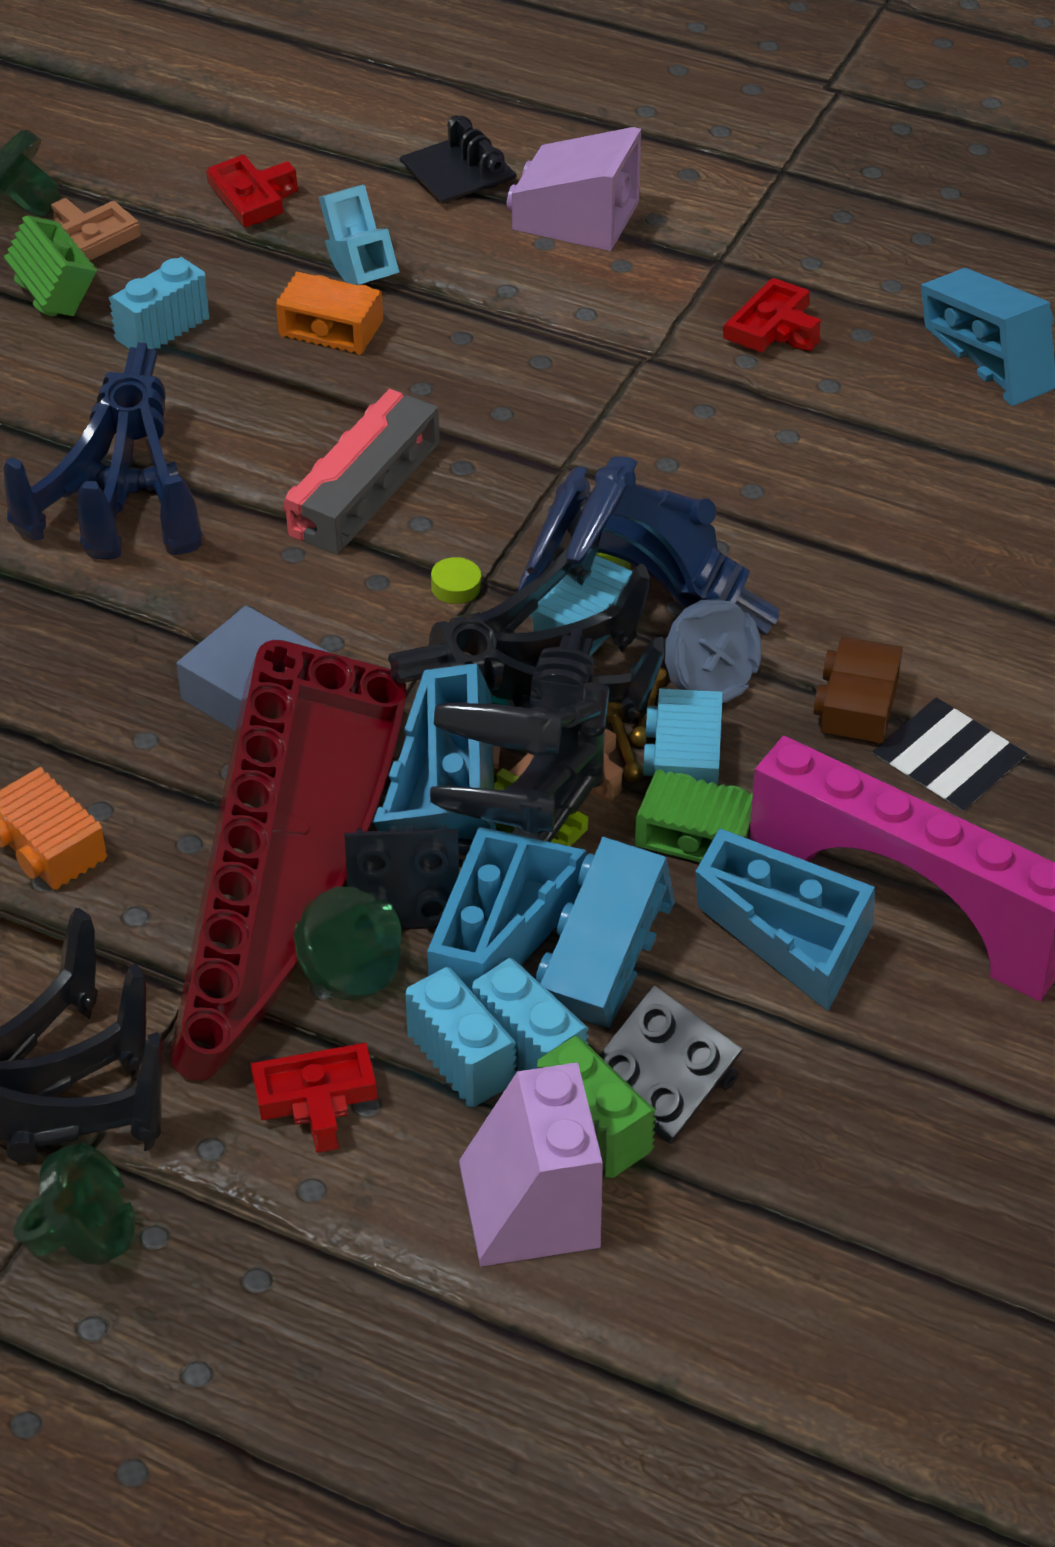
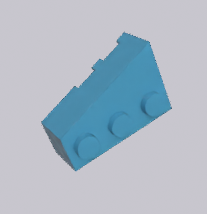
[921,267,1055,406]
[373,663,496,840]
[427,827,586,991]
[696,828,875,1011]
[536,837,676,1029]

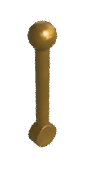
[629,667,666,747]
[606,702,643,783]

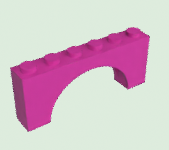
[749,735,1055,1002]

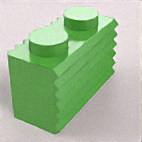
[4,215,98,316]
[635,769,753,862]
[537,1036,656,1178]

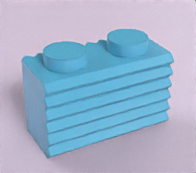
[108,257,210,349]
[530,555,632,656]
[643,688,723,786]
[472,958,589,1071]
[405,967,517,1107]

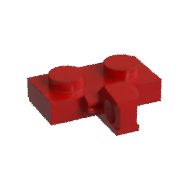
[206,154,299,228]
[723,278,821,352]
[250,1042,378,1153]

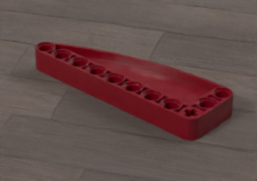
[170,639,407,1081]

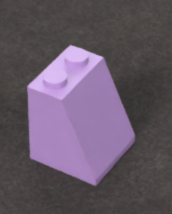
[507,127,641,251]
[459,1062,603,1267]

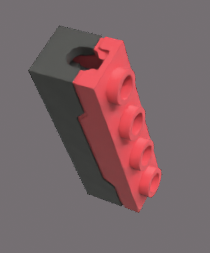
[283,388,440,555]

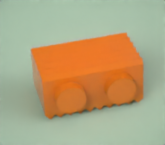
[276,272,383,355]
[0,766,107,890]

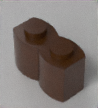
[813,636,903,743]

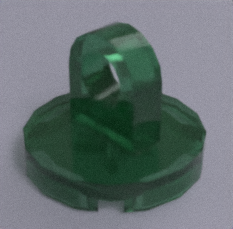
[0,129,60,216]
[294,887,402,1000]
[14,1143,135,1265]

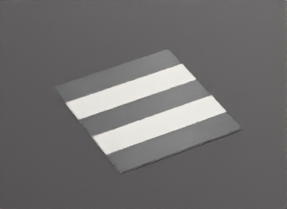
[871,697,1028,811]

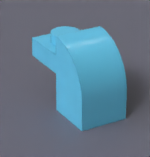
[318,185,399,285]

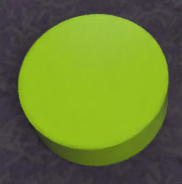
[431,557,481,604]

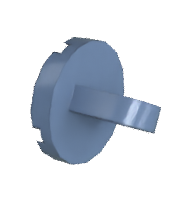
[664,599,762,703]

